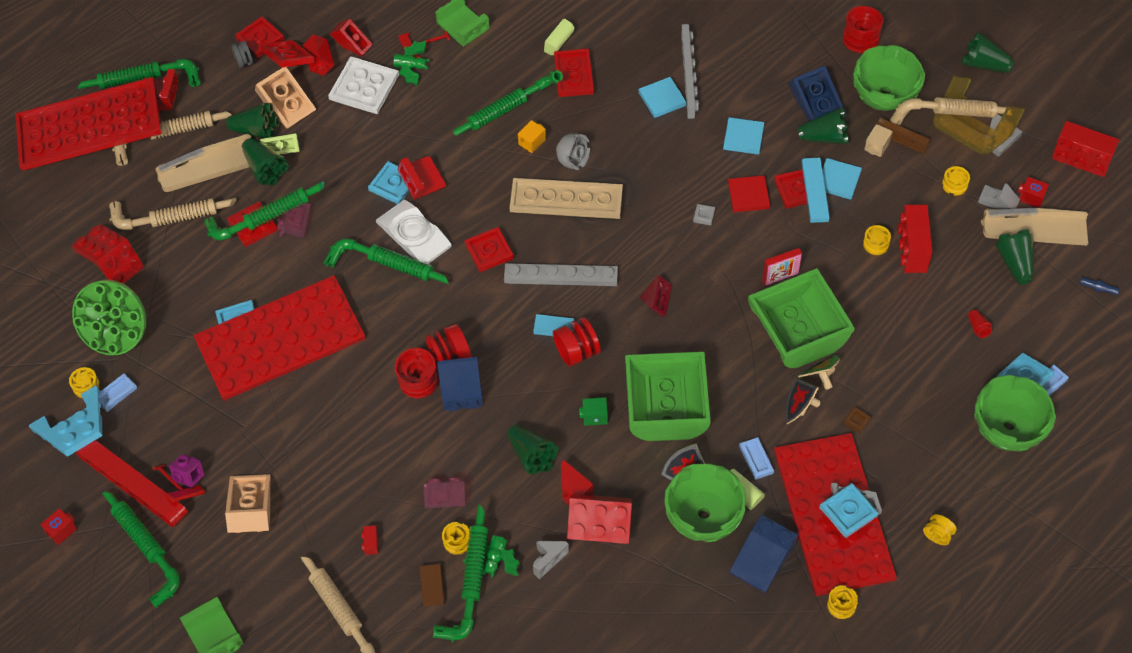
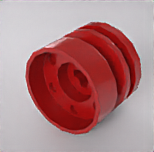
[842,6,883,53]
[553,317,601,367]
[425,323,471,369]
[395,348,439,399]

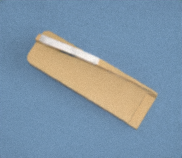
[156,134,251,192]
[981,208,1088,246]

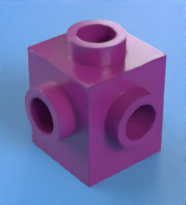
[169,454,205,487]

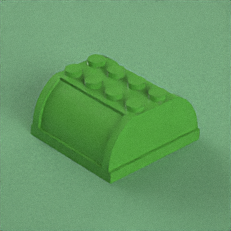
[748,268,855,368]
[625,352,710,441]

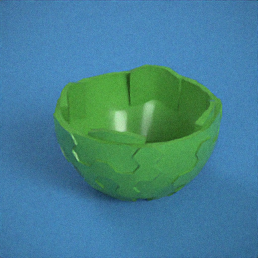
[853,45,925,111]
[974,375,1056,452]
[665,464,746,542]

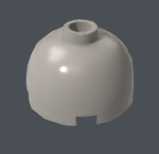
[556,133,590,170]

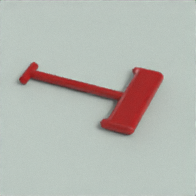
[398,31,450,58]
[153,464,205,502]

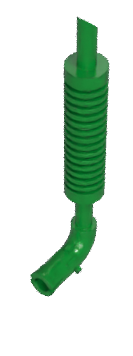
[78,59,200,89]
[453,70,563,136]
[204,181,325,241]
[323,238,449,285]
[102,492,180,608]
[432,504,488,642]

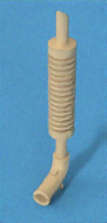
[890,97,1011,125]
[112,111,231,166]
[109,198,236,230]
[301,557,375,653]

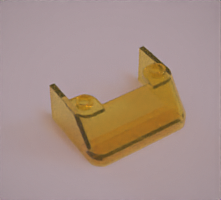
[933,76,1025,155]

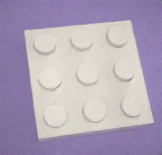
[328,57,399,114]

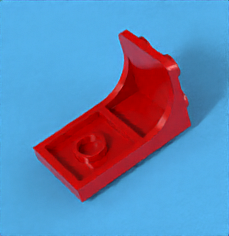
[72,224,144,284]

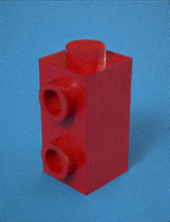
[303,34,334,76]

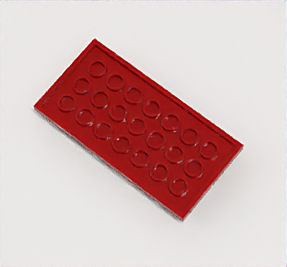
[15,77,162,171]
[193,276,366,401]
[774,433,897,596]

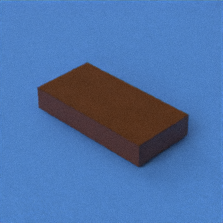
[420,564,444,607]

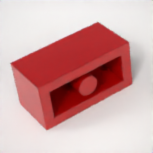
[361,525,378,555]

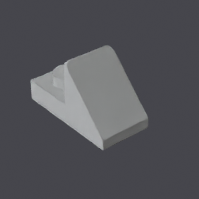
[978,183,1020,210]
[533,541,569,579]

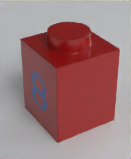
[1018,177,1049,208]
[40,508,77,545]

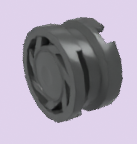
[231,41,253,68]

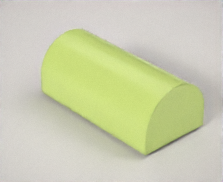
[544,19,574,55]
[260,133,300,154]
[730,469,765,510]

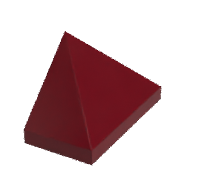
[640,276,672,317]

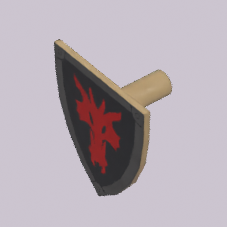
[798,354,840,390]
[785,378,821,424]
[661,444,705,480]

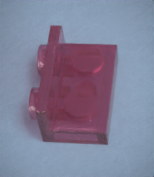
[277,203,310,238]
[424,478,466,508]

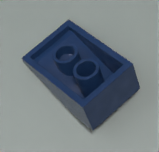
[788,66,846,120]
[437,357,483,411]
[730,515,798,593]

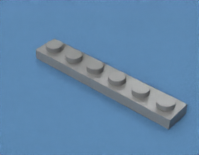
[681,24,698,119]
[504,264,618,286]

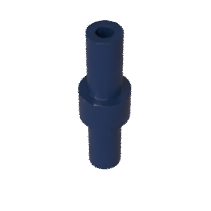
[1080,277,1120,295]

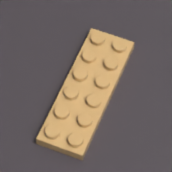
[510,178,623,219]

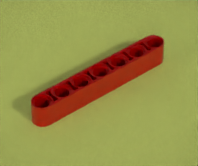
[75,440,188,527]

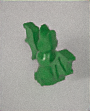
[393,41,430,86]
[463,535,520,578]

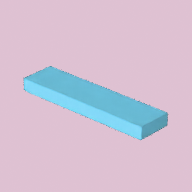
[801,158,829,223]

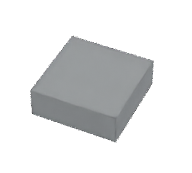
[693,204,715,225]

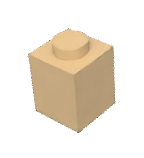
[865,124,893,157]

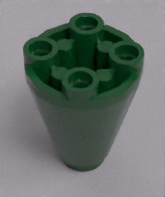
[961,32,1014,73]
[226,103,280,138]
[798,108,849,145]
[241,138,289,186]
[995,229,1034,285]
[507,424,559,475]

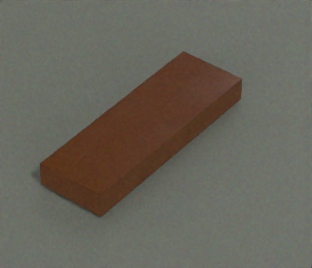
[877,118,930,155]

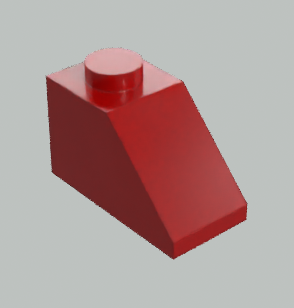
[330,19,372,56]
[561,460,593,505]

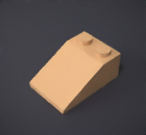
[255,67,316,129]
[225,474,271,533]

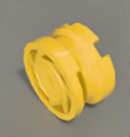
[942,166,970,196]
[863,225,891,255]
[69,367,100,398]
[923,514,957,545]
[442,522,470,555]
[827,585,858,619]

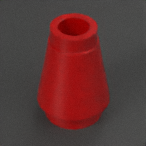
[968,310,992,338]

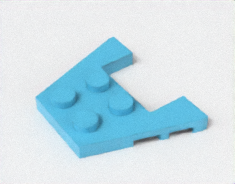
[29,386,102,457]

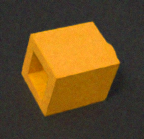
[518,120,546,153]

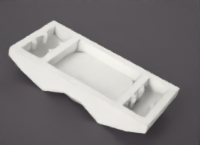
[376,200,452,264]

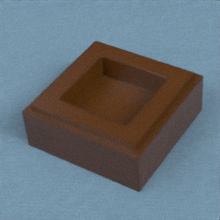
[843,407,872,434]

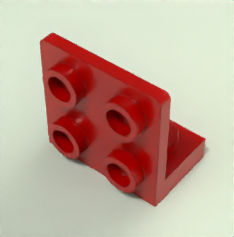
[145,69,179,111]
[397,156,446,200]

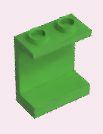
[436,0,490,47]
[180,597,243,653]

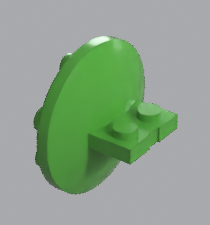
[72,280,146,355]

